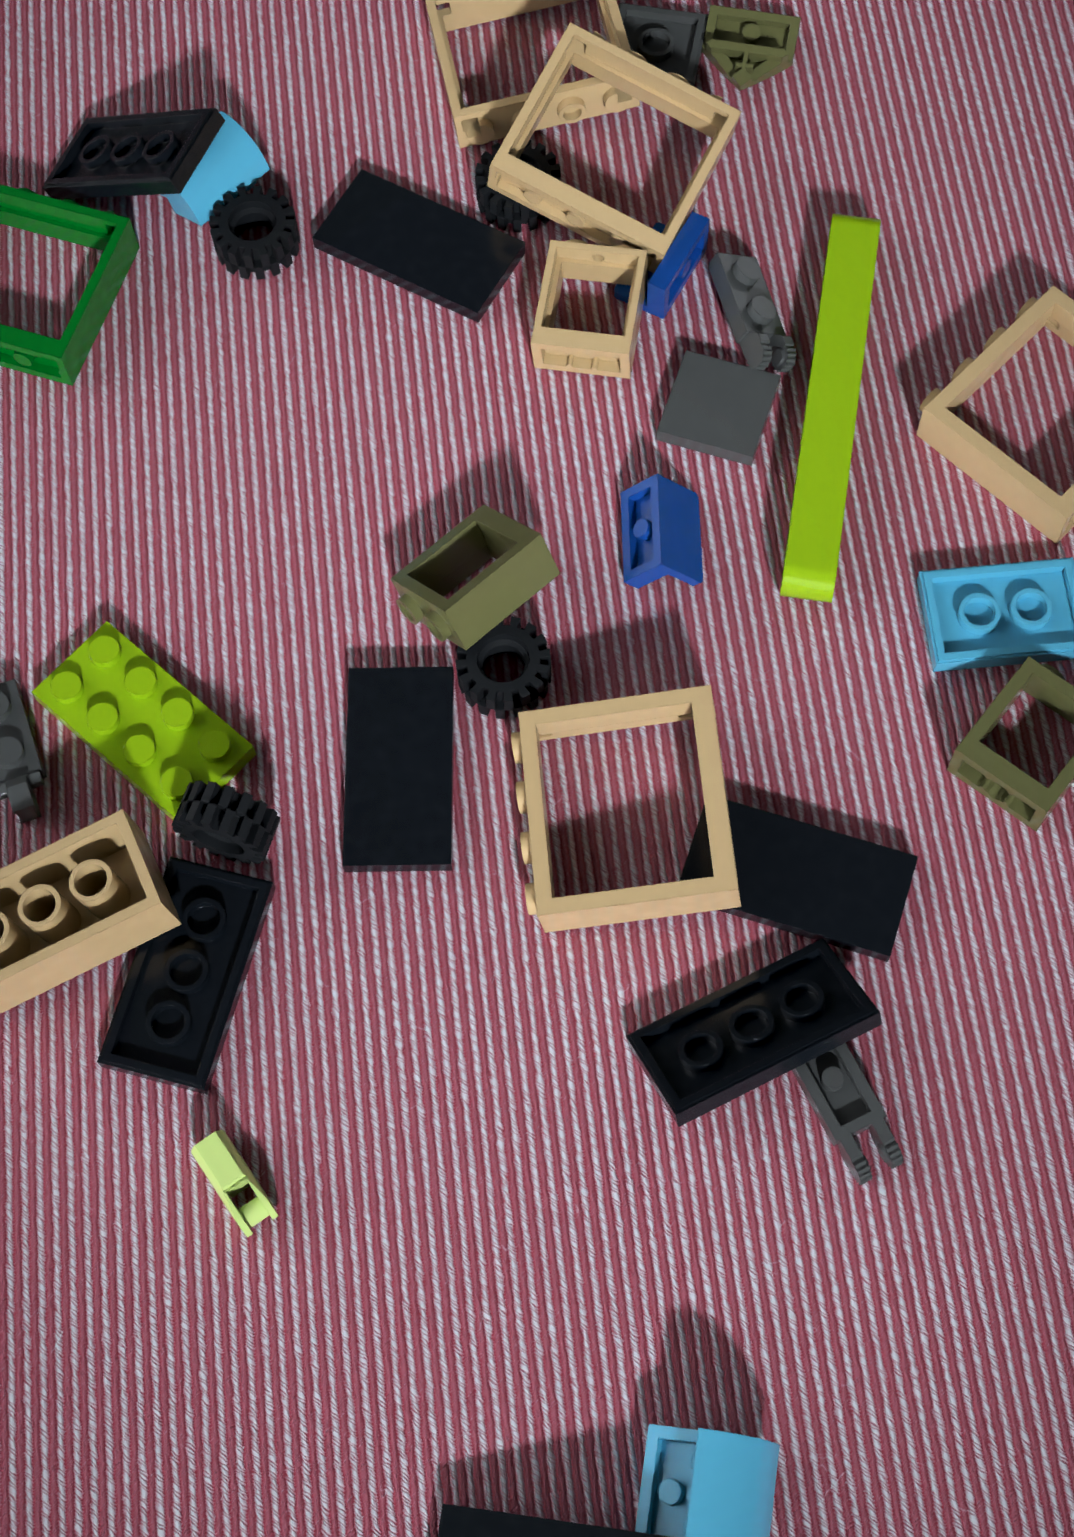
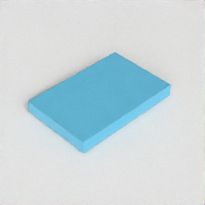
[917,557,1074,672]

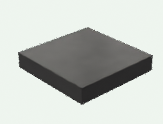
[618,3,708,87]
[656,350,781,466]

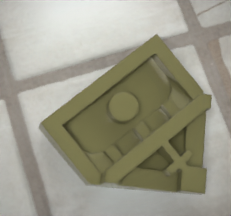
[702,5,801,91]

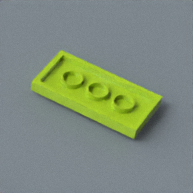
[32,621,256,820]

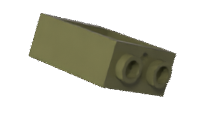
[390,504,560,650]
[947,656,1074,831]

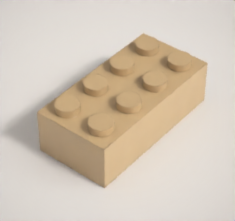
[0,809,182,1014]

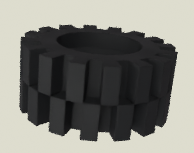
[475,140,561,232]
[209,186,300,280]
[456,616,552,719]
[171,781,280,864]

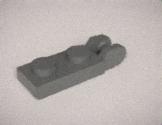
[708,252,797,373]
[792,1043,904,1185]

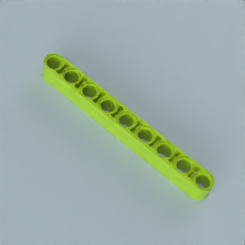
[780,213,881,603]

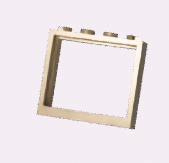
[425,0,640,148]
[487,22,742,273]
[916,285,1074,544]
[511,685,741,933]

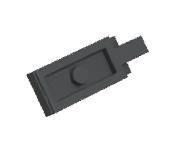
[0,679,47,824]

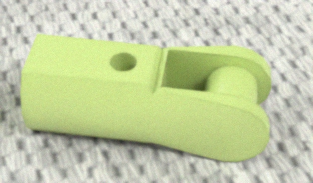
[191,1130,279,1237]

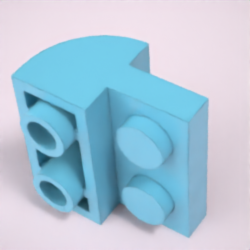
[160,111,270,226]
[635,1424,780,1537]

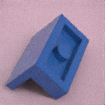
[614,211,710,319]
[620,473,703,589]

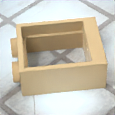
[530,239,648,379]

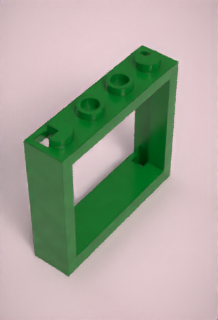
[0,184,140,386]

